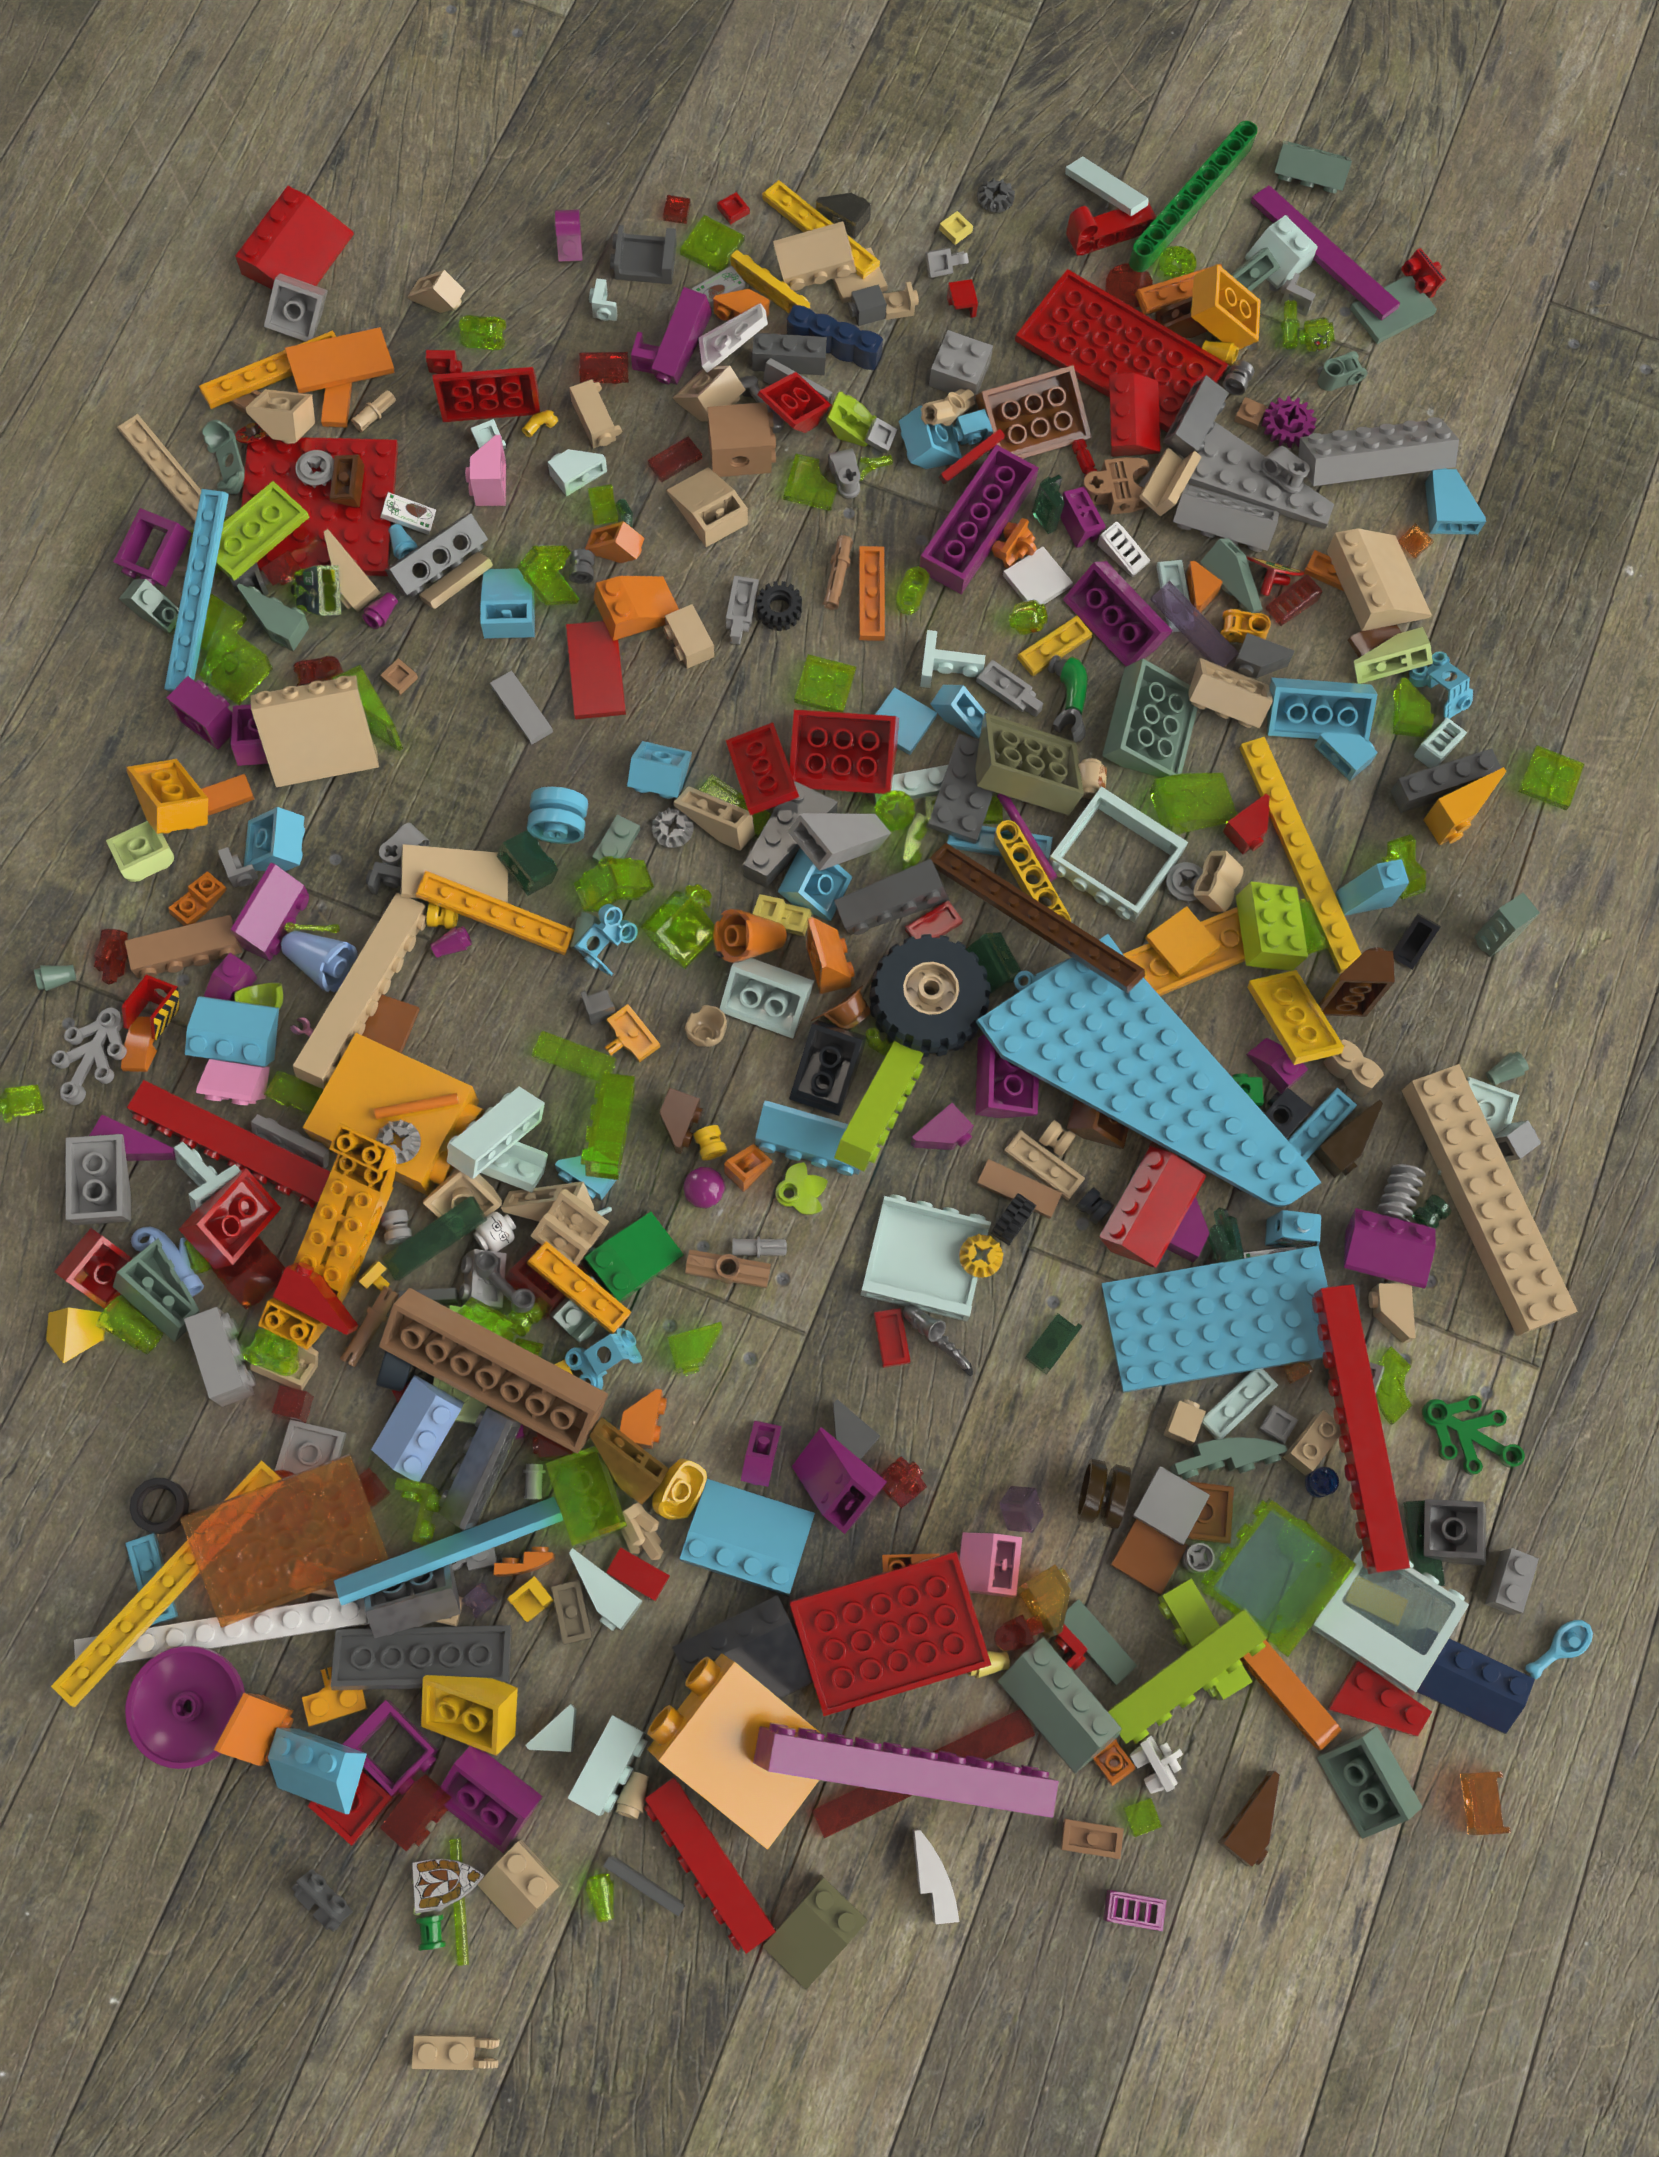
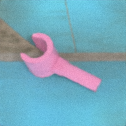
[290,1018,314,1036]

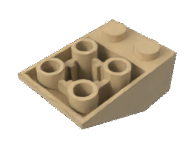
[666,467,748,547]

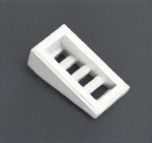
[1097,522,1150,577]

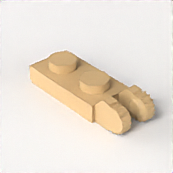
[412,2034,500,2070]

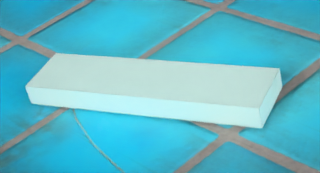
[1066,156,1148,216]

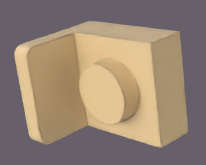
[883,282,919,320]

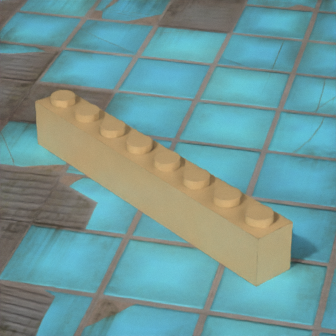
[293,893,427,1089]

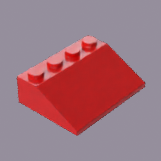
[235,186,354,289]
[432,367,540,422]
[790,709,899,794]

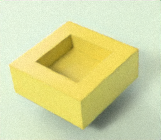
[939,211,973,245]

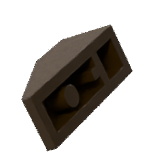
[1313,1099,1383,1178]

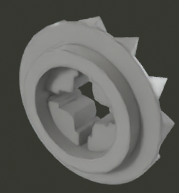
[296,450,334,488]
[652,808,693,848]
[1166,862,1203,903]
[375,1119,421,1164]

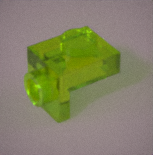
[0,1085,44,1123]

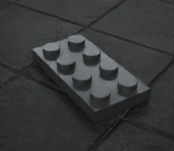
[927,734,994,844]

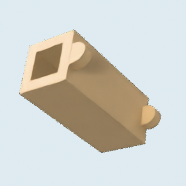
[570,379,622,449]

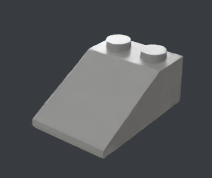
[66,1134,131,1225]

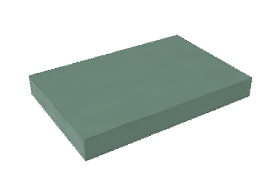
[1350,276,1437,344]

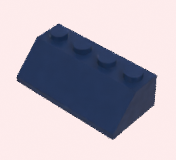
[1411,1628,1535,1734]

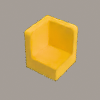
[507,1576,554,1622]

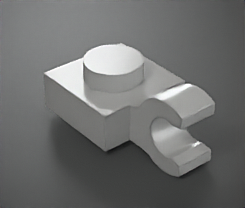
[925,247,969,278]

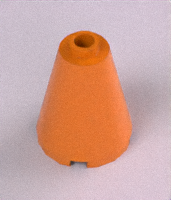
[713,909,787,963]

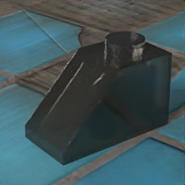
[816,192,871,239]

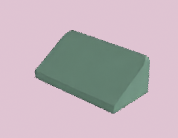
[1230,247,1281,291]

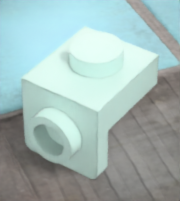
[589,278,617,321]
[471,419,506,449]

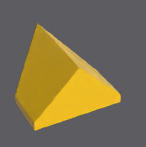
[46,1308,106,1363]

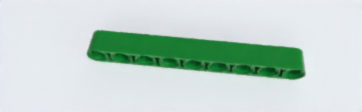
[1129,120,1258,272]

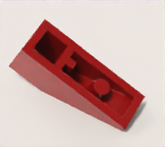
[273,1262,359,1335]

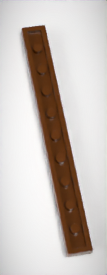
[928,843,1145,994]

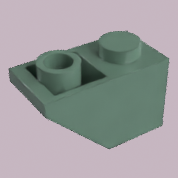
[119,579,179,633]

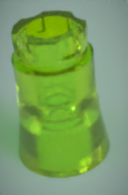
[96,1295,163,1355]

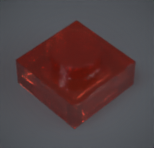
[663,195,691,224]

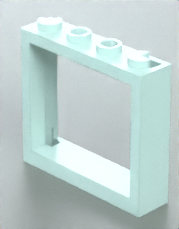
[1049,786,1188,922]

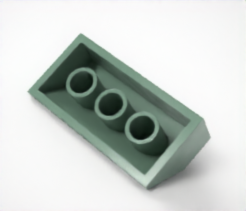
[998,1637,1122,1774]

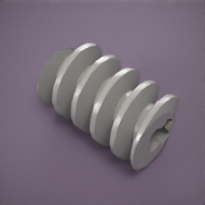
[1377,1164,1426,1222]

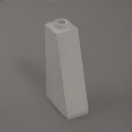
[788,813,891,871]

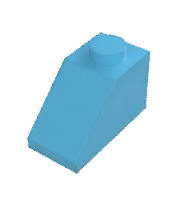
[930,685,986,738]
[1314,732,1378,781]

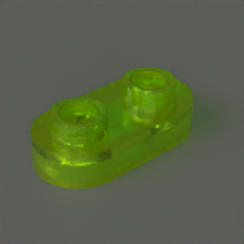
[896,567,929,615]

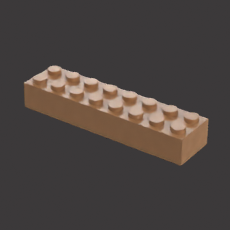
[379,1288,608,1454]

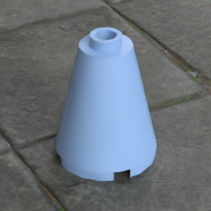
[281,931,358,992]

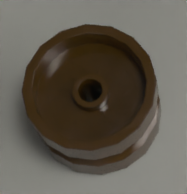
[1077,1458,1131,1529]

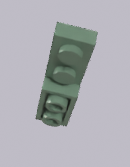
[1170,1437,1288,1480]

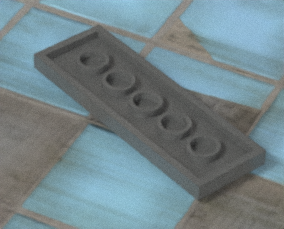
[330,1625,512,1690]

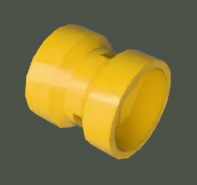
[427,902,458,929]
[693,1125,728,1161]

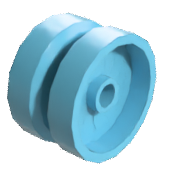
[527,787,588,844]

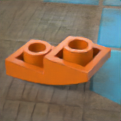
[168,871,227,926]
[121,1017,157,1072]
[494,1547,555,1577]
[1093,1739,1135,1786]

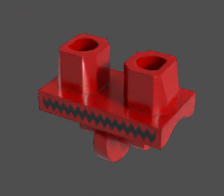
[1401,248,1447,298]

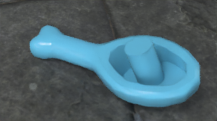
[1525,1620,1593,1679]

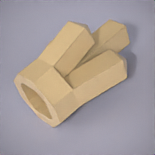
[615,1502,664,1560]

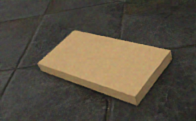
[400,844,508,903]

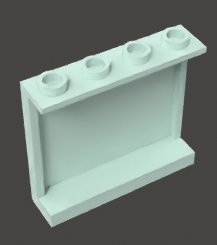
[861,1194,991,1321]

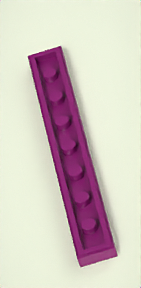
[1251,185,1400,321]

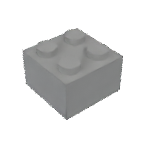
[929,330,993,401]

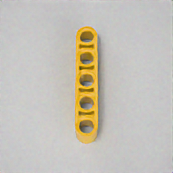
[994,820,1071,922]

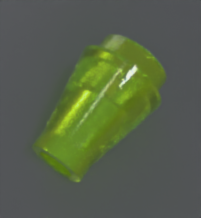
[585,1873,615,1922]

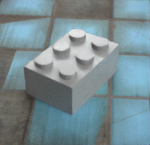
[184,1307,256,1407]

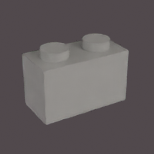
[1485,1548,1539,1615]

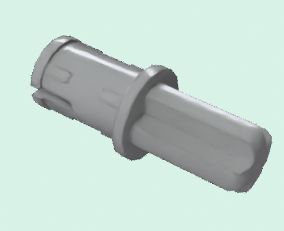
[732,1236,787,1258]

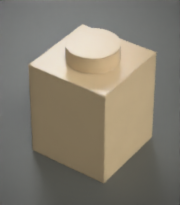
[1163,1399,1206,1446]

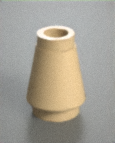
[615,1771,649,1820]

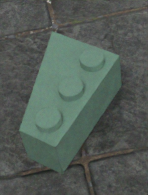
[113,1238,200,1342]

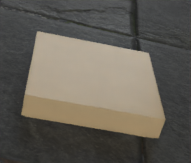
[832,247,888,304]

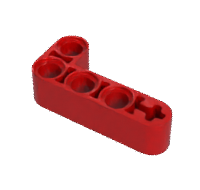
[1066,202,1157,256]

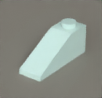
[569,1548,643,1631]

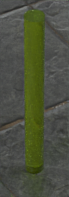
[449,1838,469,1966]

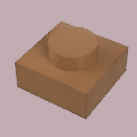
[1234,397,1267,430]
[380,658,418,695]

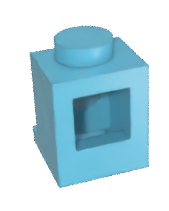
[953,409,993,445]

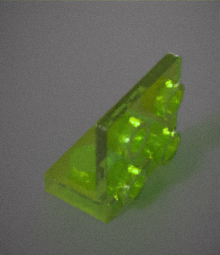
[517,546,580,605]
[394,1478,442,1546]

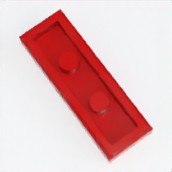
[939,429,1005,484]

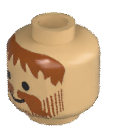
[1078,758,1107,799]

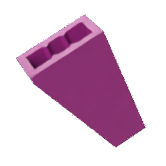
[651,287,712,385]

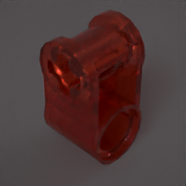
[293,656,346,687]

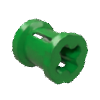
[416,1914,446,1951]

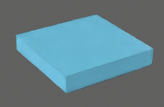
[875,687,937,755]

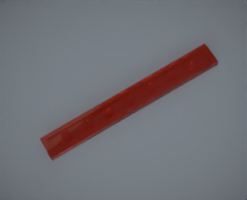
[812,1709,1035,1839]

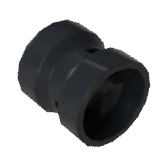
[1076,1187,1114,1225]

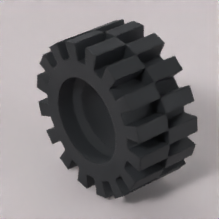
[757,581,802,631]
[991,1193,1037,1246]

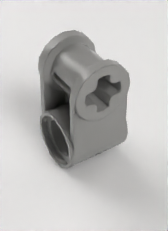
[1260,446,1310,493]
[828,448,860,499]
[379,823,430,868]

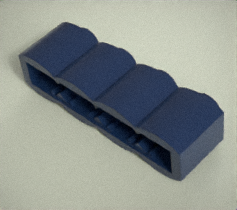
[786,305,883,370]

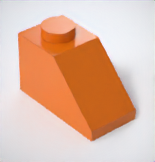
[585,521,645,563]

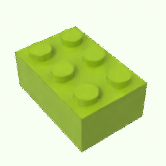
[1236,881,1308,971]

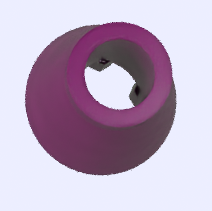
[362,592,398,629]
[430,926,472,958]

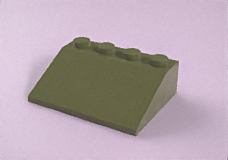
[975,713,1084,815]

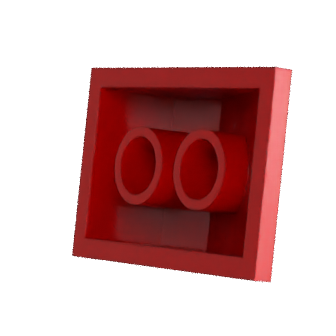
[757,372,831,433]
[178,1168,281,1269]

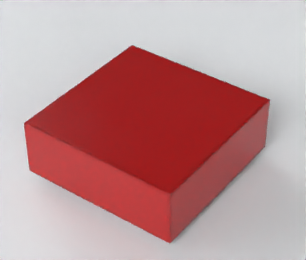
[717,192,750,225]

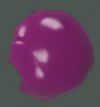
[683,1167,726,1209]

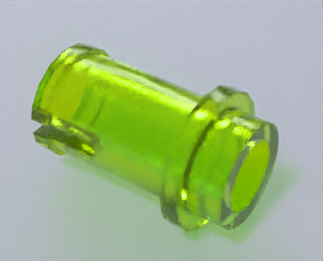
[184,1240,212,1274]

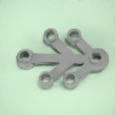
[51,1008,127,1105]

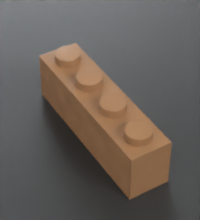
[125,915,243,979]

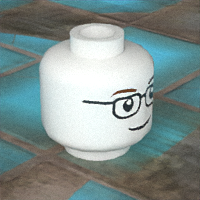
[473,1212,516,1252]

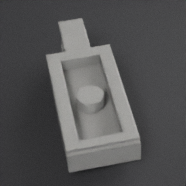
[726,576,759,645]
[976,660,1043,717]

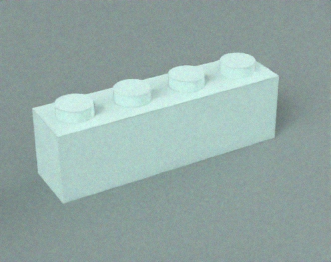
[447,1086,545,1179]

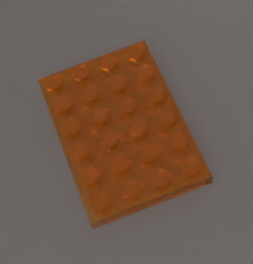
[180,1453,389,1628]

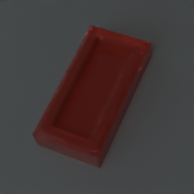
[648,436,702,482]

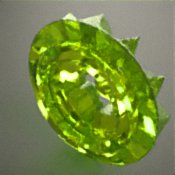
[1159,246,1197,279]
[874,790,916,832]

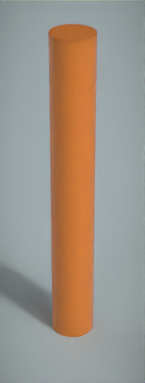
[374,1093,459,1119]

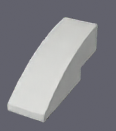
[913,1829,959,1924]

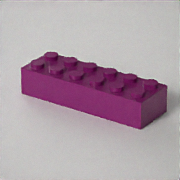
[919,445,1039,595]

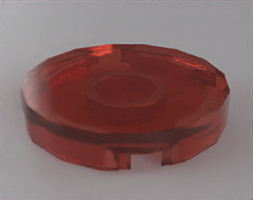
[1105,263,1153,308]

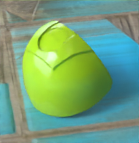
[234,983,283,1010]

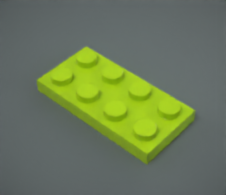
[216,481,309,581]

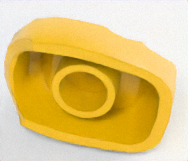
[652,1458,707,1520]

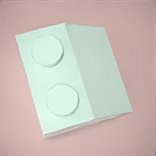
[1245,215,1318,289]

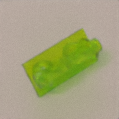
[1299,899,1330,955]

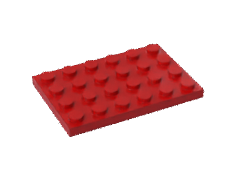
[790,1550,991,1716]

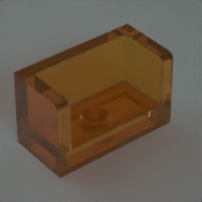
[1460,1771,1511,1835]

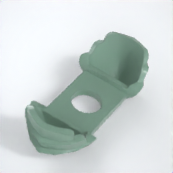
[202,420,245,494]

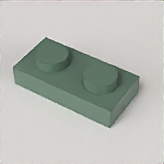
[592,815,640,872]

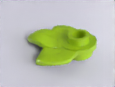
[775,1162,828,1215]

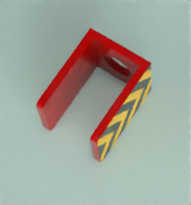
[122,974,180,1040]

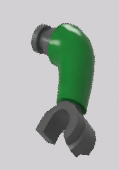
[1048,655,1088,743]

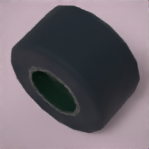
[376,1350,411,1392]

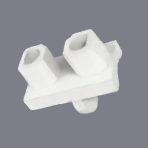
[1130,1735,1183,1794]

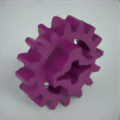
[1262,396,1317,448]

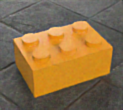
[1191,264,1261,350]

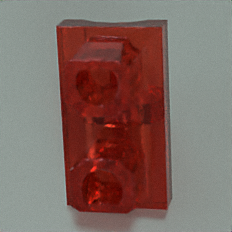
[994,1615,1045,1651]

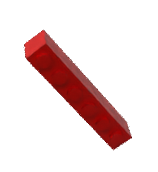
[644,1777,776,1954]

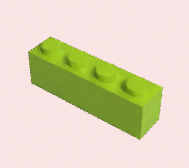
[1158,1578,1252,1700]

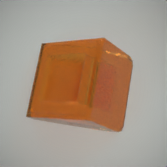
[1398,523,1434,558]

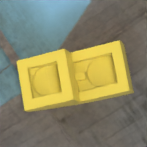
[753,894,812,936]

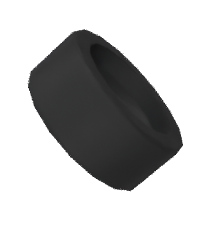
[129,1477,189,1534]

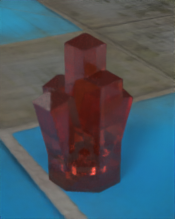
[94,929,128,985]

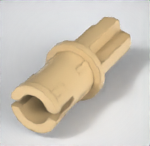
[351,390,396,432]

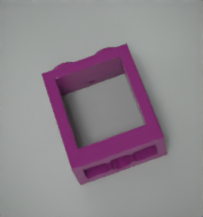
[113,508,192,587]
[342,1700,439,1796]

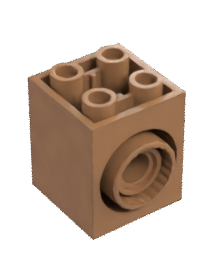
[707,402,776,477]

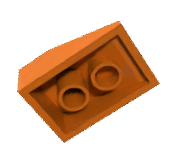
[594,576,679,641]
[806,917,855,994]
[214,1693,294,1766]

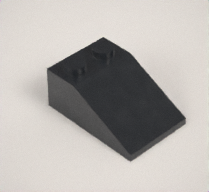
[789,1020,868,1116]

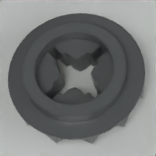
[977,178,1015,212]

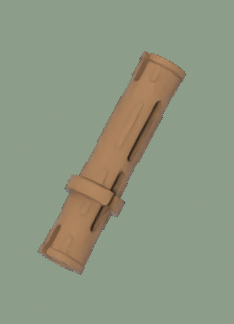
[823,535,853,610]
[340,1285,399,1367]

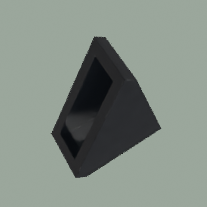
[1393,913,1441,970]

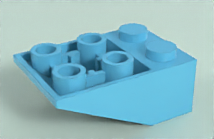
[481,568,535,639]

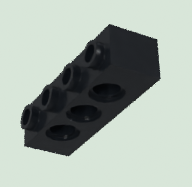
[1234,1087,1312,1192]

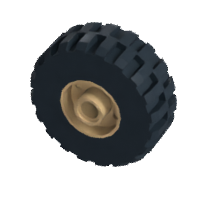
[869,934,991,1057]

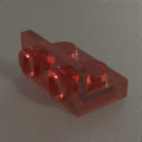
[579,352,629,384]

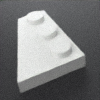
[699,303,768,373]

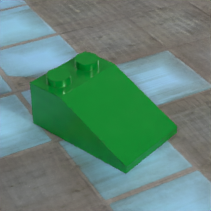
[585,1212,684,1303]

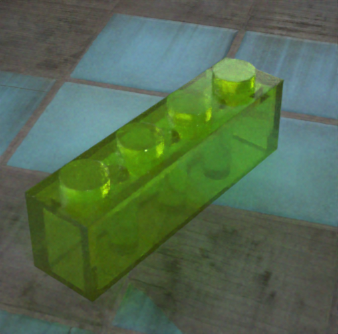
[581,1072,635,1180]

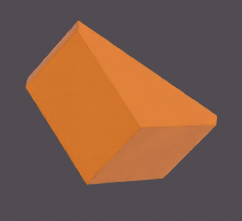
[1186,561,1223,618]
[724,1144,773,1192]

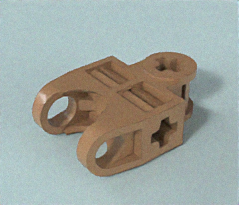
[1083,457,1150,515]

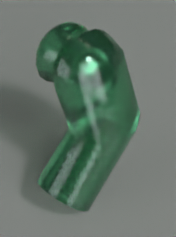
[616,499,633,528]

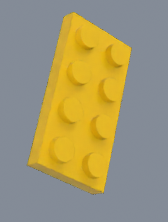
[1247,970,1344,1065]

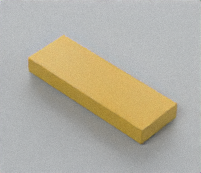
[1017,616,1093,677]

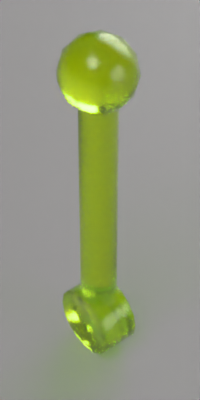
[285,922,340,933]

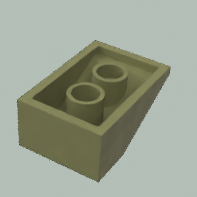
[762,1876,868,1989]

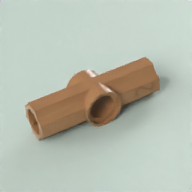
[685,1250,771,1288]

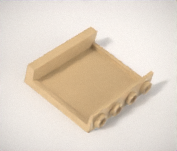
[251,675,379,787]

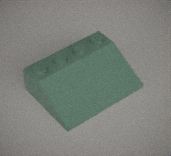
[1102,659,1198,782]

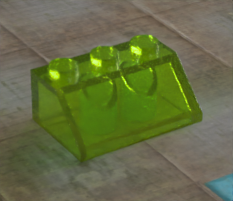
[545,1446,627,1549]

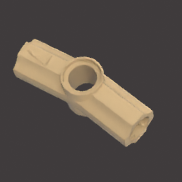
[921,388,975,426]

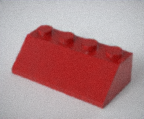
[1099,1146,1206,1268]

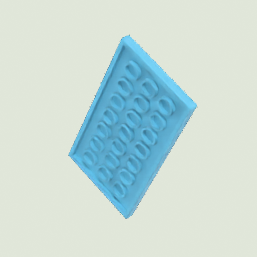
[1101,1246,1328,1393]

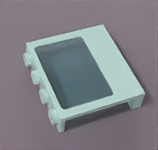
[1311,1547,1469,1696]

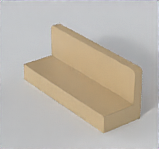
[1139,448,1201,516]

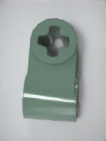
[1317,351,1368,391]

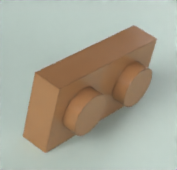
[1060,1819,1124,1859]

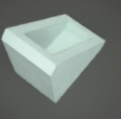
[525,1704,577,1752]

